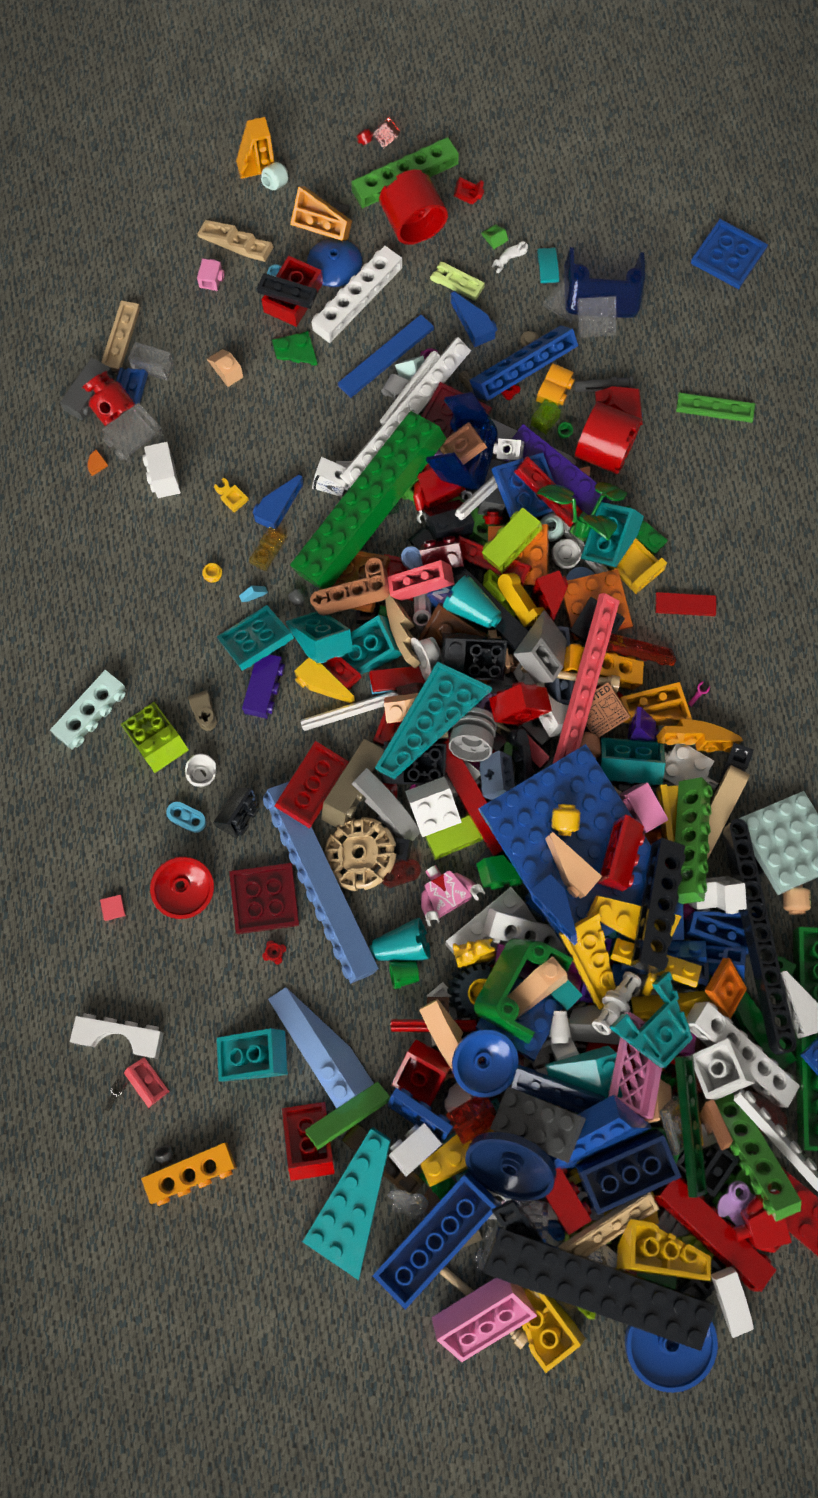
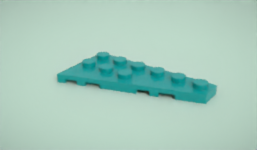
[375,661,492,779]
[302,1127,391,1280]

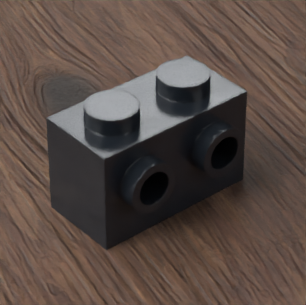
[703,1144,739,1197]

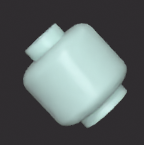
[261,162,288,190]
[540,514,565,542]

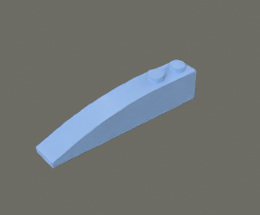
[268,987,374,1108]

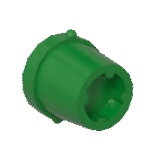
[389,961,419,989]

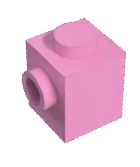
[197,259,225,291]

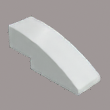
[711,1266,753,1338]

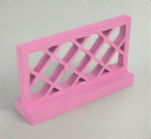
[609,1012,662,1119]

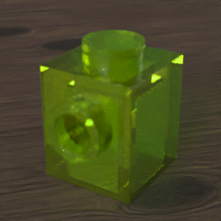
[531,400,561,435]

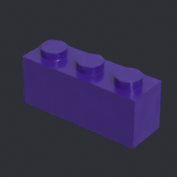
[242,655,285,719]

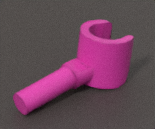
[688,681,710,707]

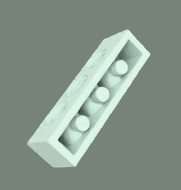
[50,670,126,750]

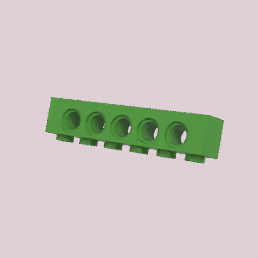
[351,137,459,208]
[675,777,713,904]
[710,1093,801,1221]

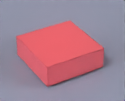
[100,895,126,921]

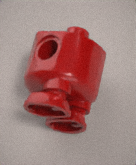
[82,371,135,426]

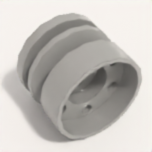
[449,707,497,762]

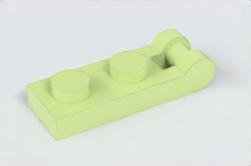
[430,262,485,301]

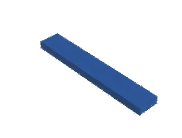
[338,315,434,398]

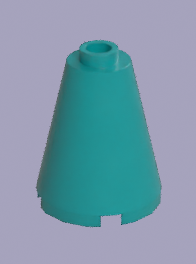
[443,575,502,628]
[370,918,431,961]

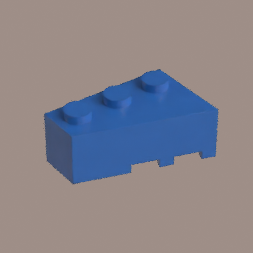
[684,911,757,955]

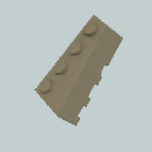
[321,739,384,828]

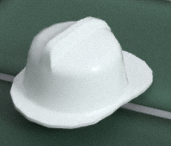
[411,637,441,681]

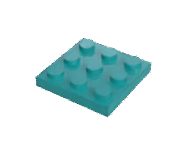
[217,605,294,671]

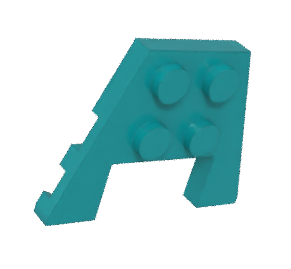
[610,972,693,1068]

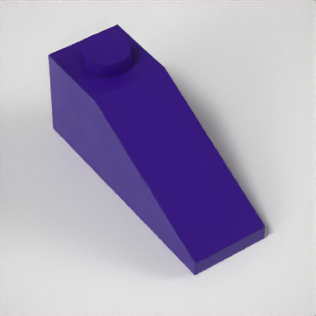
[628,707,659,742]

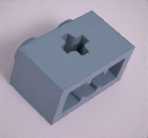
[479,751,515,800]

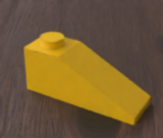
[294,658,355,704]

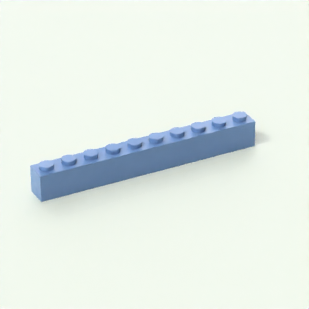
[263,781,379,984]

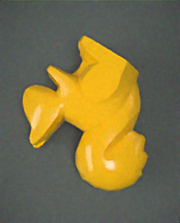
[452,939,496,968]

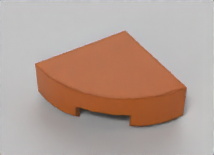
[88,450,108,476]

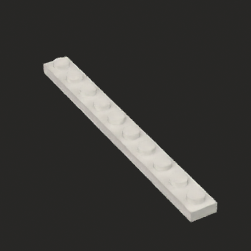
[340,337,471,487]

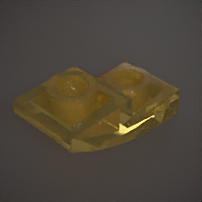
[249,527,287,571]

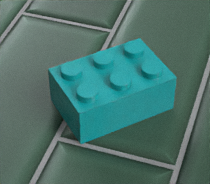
[599,737,666,785]

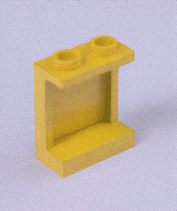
[609,538,667,594]

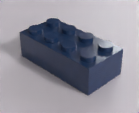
[575,1129,681,1215]

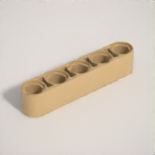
[707,765,750,860]

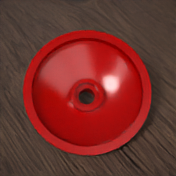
[150,856,214,919]

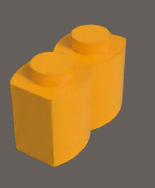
[536,363,575,410]

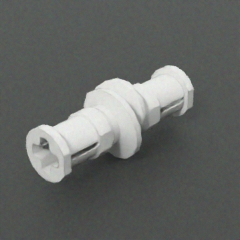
[592,971,642,1035]

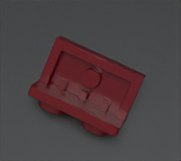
[419,536,464,568]

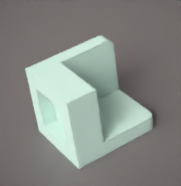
[395,356,425,381]

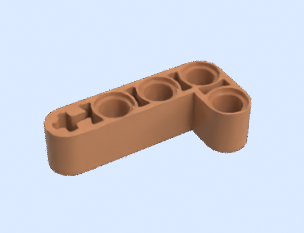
[310,558,390,615]

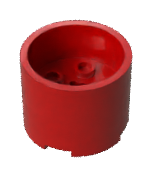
[379,169,448,245]
[575,401,642,474]

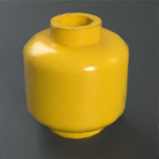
[551,804,580,836]

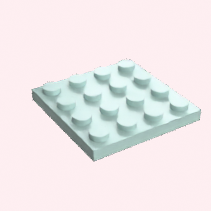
[738,791,818,895]

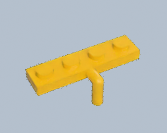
[610,938,702,996]

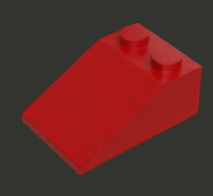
[282,1102,335,1181]

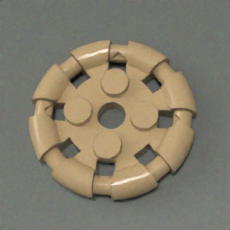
[324,817,396,891]

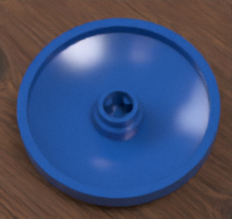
[625,1321,718,1392]

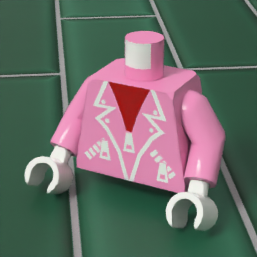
[421,865,485,926]

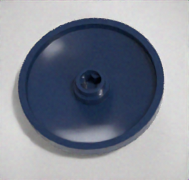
[465,1132,557,1201]

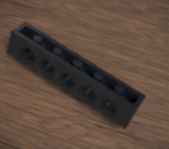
[630,838,686,974]

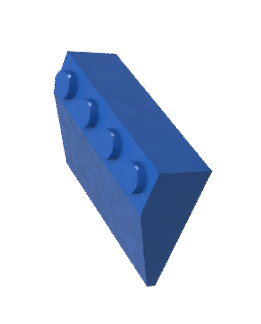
[548,1095,652,1169]

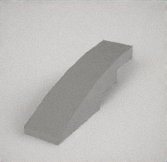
[352,768,420,841]

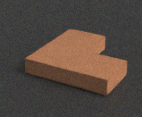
[700,1099,733,1150]

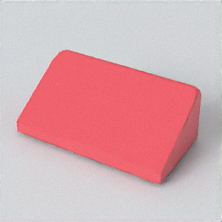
[527,734,550,767]
[124,1057,170,1108]

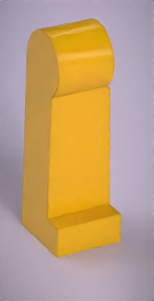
[497,573,546,627]

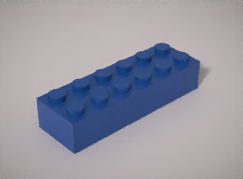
[373,1171,501,1310]

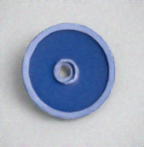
[307,238,362,287]
[452,1029,519,1098]

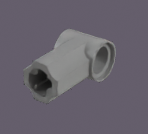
[413,593,432,634]

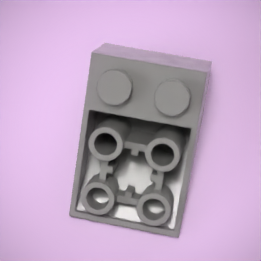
[513,611,567,684]

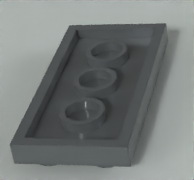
[490,1087,586,1163]

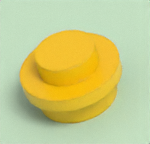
[202,563,222,583]

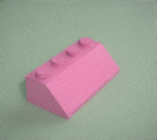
[432,1278,537,1362]

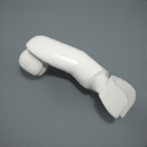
[492,242,528,273]

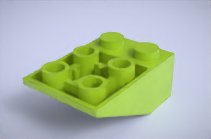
[121,702,189,773]

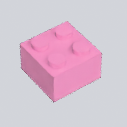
[618,782,668,833]

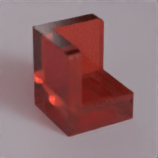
[372,117,400,149]

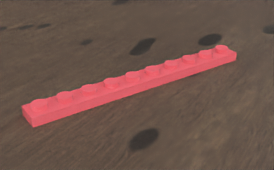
[553,593,620,763]

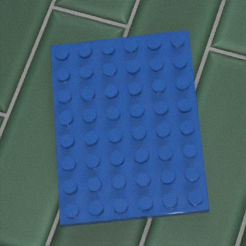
[478,744,666,956]

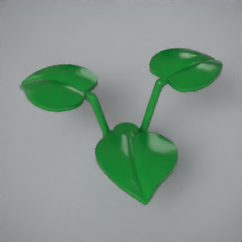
[537,482,627,541]

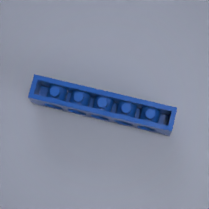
[469,325,578,401]

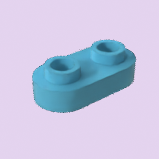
[166,802,206,833]

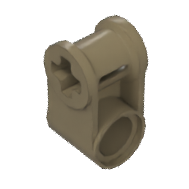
[188,690,217,731]

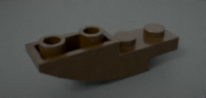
[341,1124,424,1200]

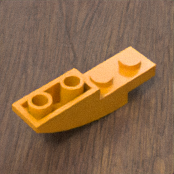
[656,719,743,752]

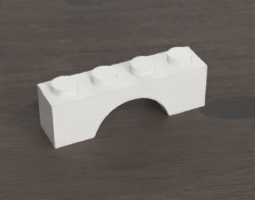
[513,663,569,737]
[70,1013,164,1059]

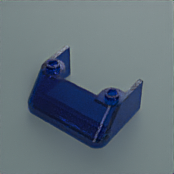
[564,247,645,318]
[426,392,498,490]

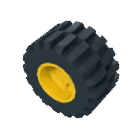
[447,963,493,1019]

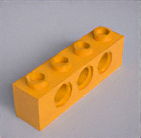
[561,643,644,690]
[141,1143,237,1206]

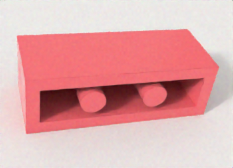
[387,560,455,601]

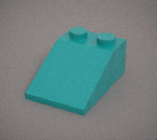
[581,502,644,568]
[286,611,353,663]
[341,615,402,674]
[217,1028,288,1082]
[545,1046,623,1108]

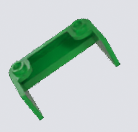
[474,938,573,1044]

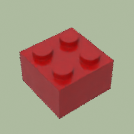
[489,682,552,725]
[392,1039,450,1106]

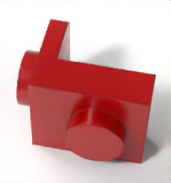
[454,177,484,204]

